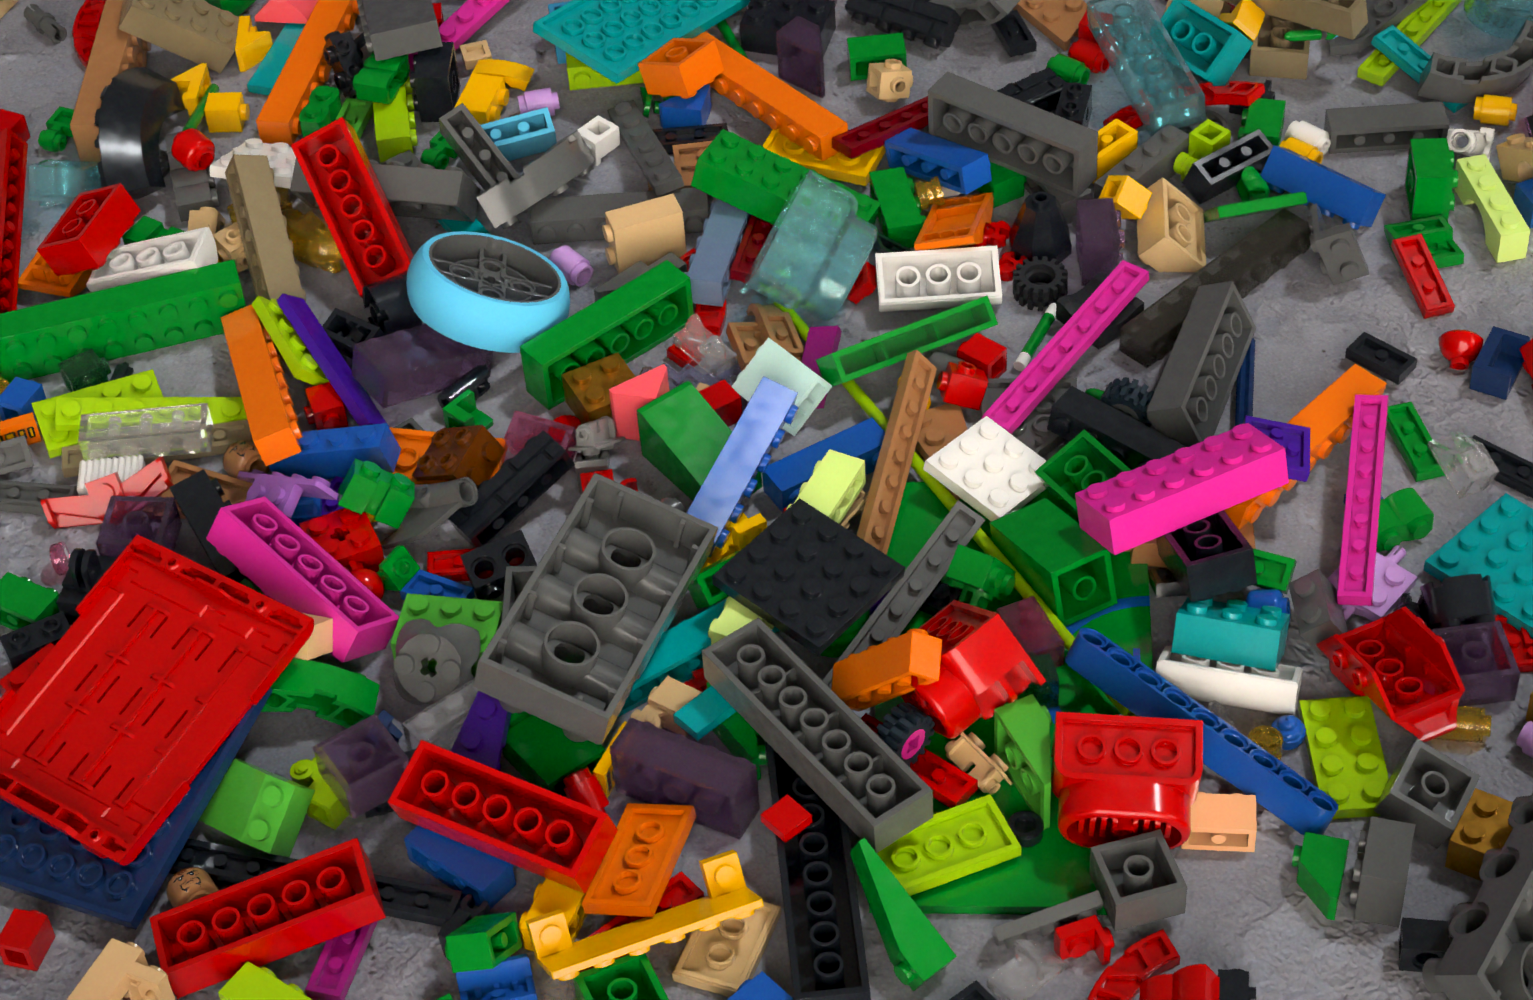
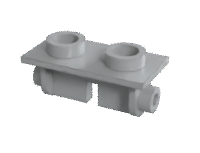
[568,416,625,456]

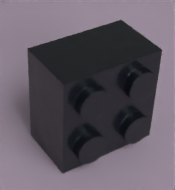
[410,42,461,122]

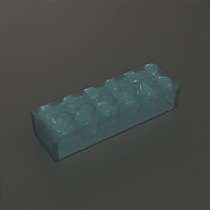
[1086,0,1206,136]

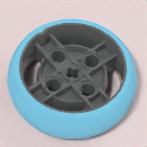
[406,231,570,353]

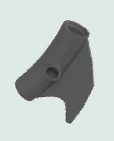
[380,477,478,549]

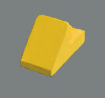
[1218,0,1265,41]
[235,16,273,72]
[171,63,211,118]

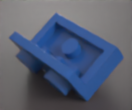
[455,954,538,1000]

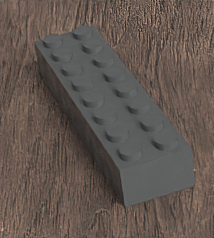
[702,617,933,853]

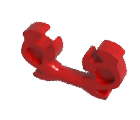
[968,220,1027,282]

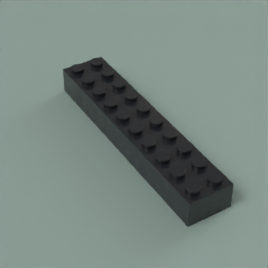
[765,741,871,1000]

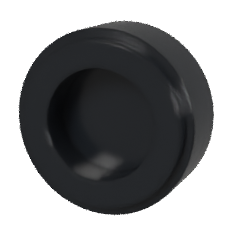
[1008,811,1044,847]

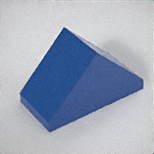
[659,84,712,128]

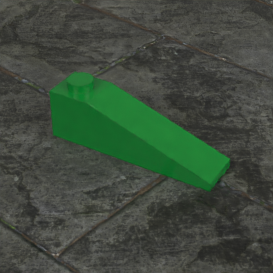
[850,838,957,991]

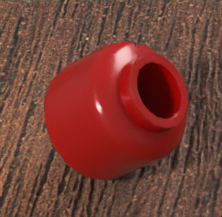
[171,128,215,171]

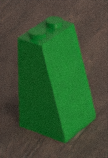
[637,381,762,501]
[989,498,1118,627]

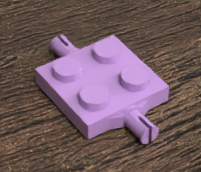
[1327,545,1418,622]

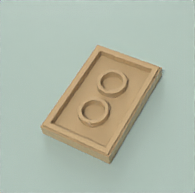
[672,901,782,997]

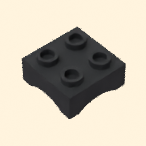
[1056,272,1144,349]

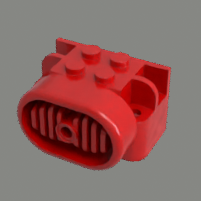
[901,600,1046,739]
[1051,711,1203,850]

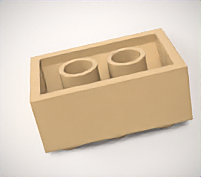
[1137,177,1207,272]

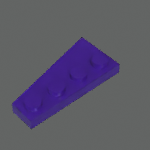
[451,691,512,771]

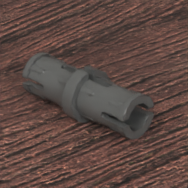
[24,4,67,43]

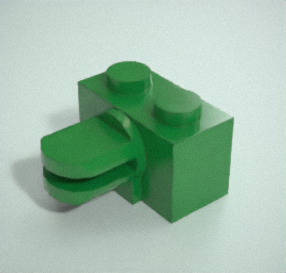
[946,544,1016,609]

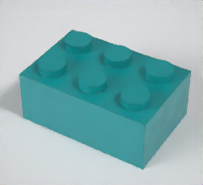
[1146,0,1253,86]
[1171,597,1290,671]

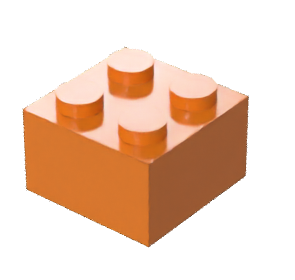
[638,38,724,99]

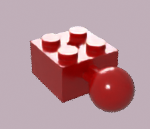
[299,508,384,600]

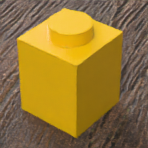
[204,92,250,133]
[1097,175,1152,219]

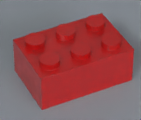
[36,183,141,276]

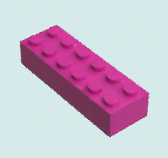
[1075,423,1289,555]
[206,496,399,663]

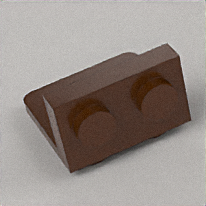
[412,425,505,488]

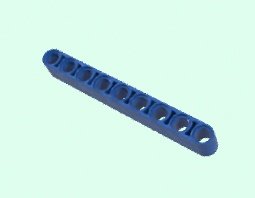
[1065,627,1338,835]

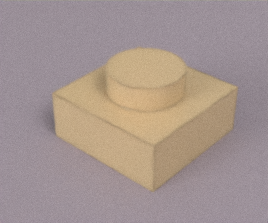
[459,40,492,70]

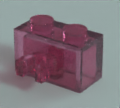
[504,410,577,470]
[996,596,1064,673]

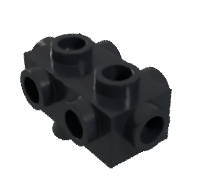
[323,31,366,99]

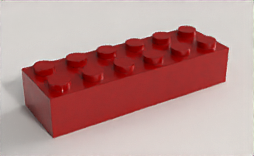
[291,117,414,298]
[387,740,618,894]
[149,838,386,999]

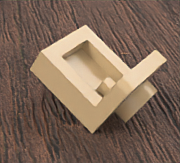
[187,207,225,234]

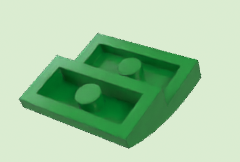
[1384,215,1464,268]

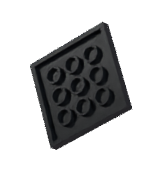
[712,498,905,656]

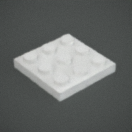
[210,138,296,189]
[923,416,1046,522]

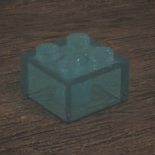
[28,159,103,207]

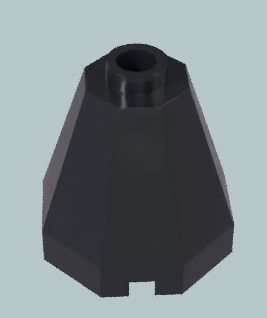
[1009,191,1072,265]

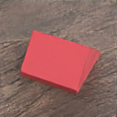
[254,0,318,24]
[609,364,669,441]

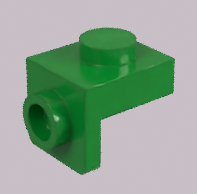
[377,545,420,591]

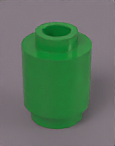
[1046,53,1090,84]

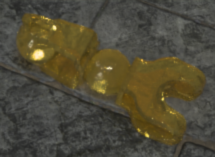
[227,186,342,274]

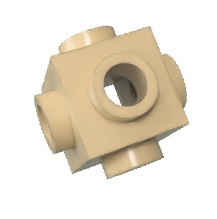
[866,59,913,102]
[213,222,249,273]

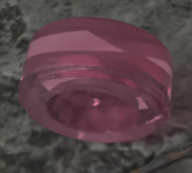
[49,541,70,576]

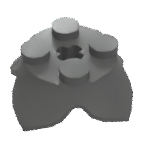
[393,619,481,710]

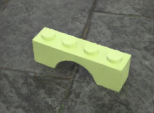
[1454,154,1530,263]

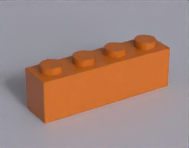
[831,629,942,712]

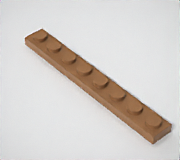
[857,349,937,555]

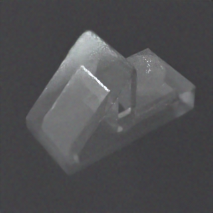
[987,939,1067,1000]

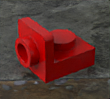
[1054,915,1114,965]

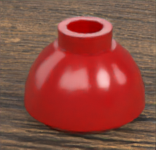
[1438,330,1483,370]

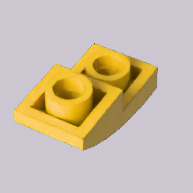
[471,59,535,91]

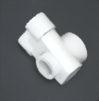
[1447,127,1495,160]

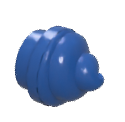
[1270,715,1306,750]

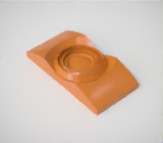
[914,192,994,251]
[18,209,93,297]

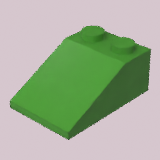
[994,694,1052,829]
[199,758,315,857]

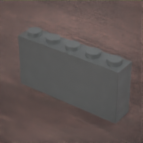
[357,0,443,61]

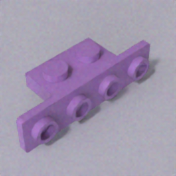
[237,469,339,518]

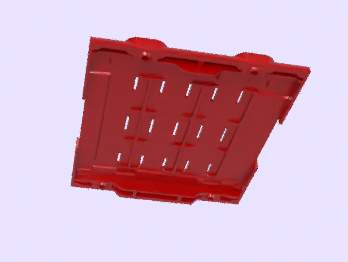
[0,534,314,866]

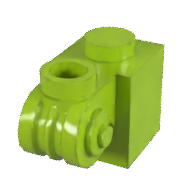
[1173,119,1231,182]
[290,757,361,830]

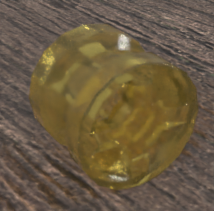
[914,176,945,210]
[1248,725,1283,761]

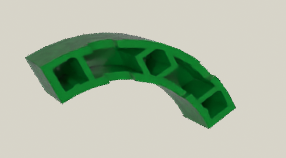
[222,659,380,732]

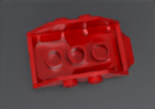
[1315,606,1466,743]

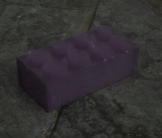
[352,323,493,409]
[610,717,760,840]

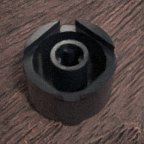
[362,273,423,342]
[1420,574,1497,636]

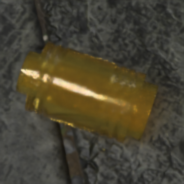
[1434,706,1492,743]

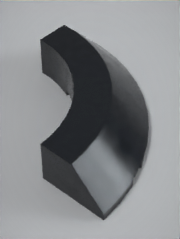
[94,67,185,199]

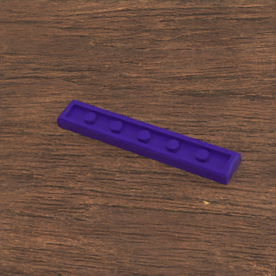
[277,293,389,426]

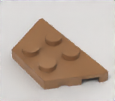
[1013,0,1093,51]

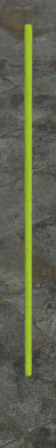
[757,274,1136,716]

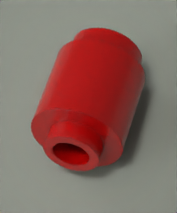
[1068,38,1112,74]
[562,766,610,813]

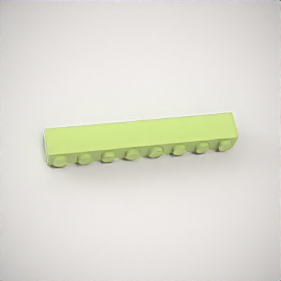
[708,449,866,645]

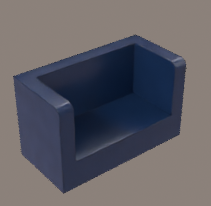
[1469,326,1530,400]

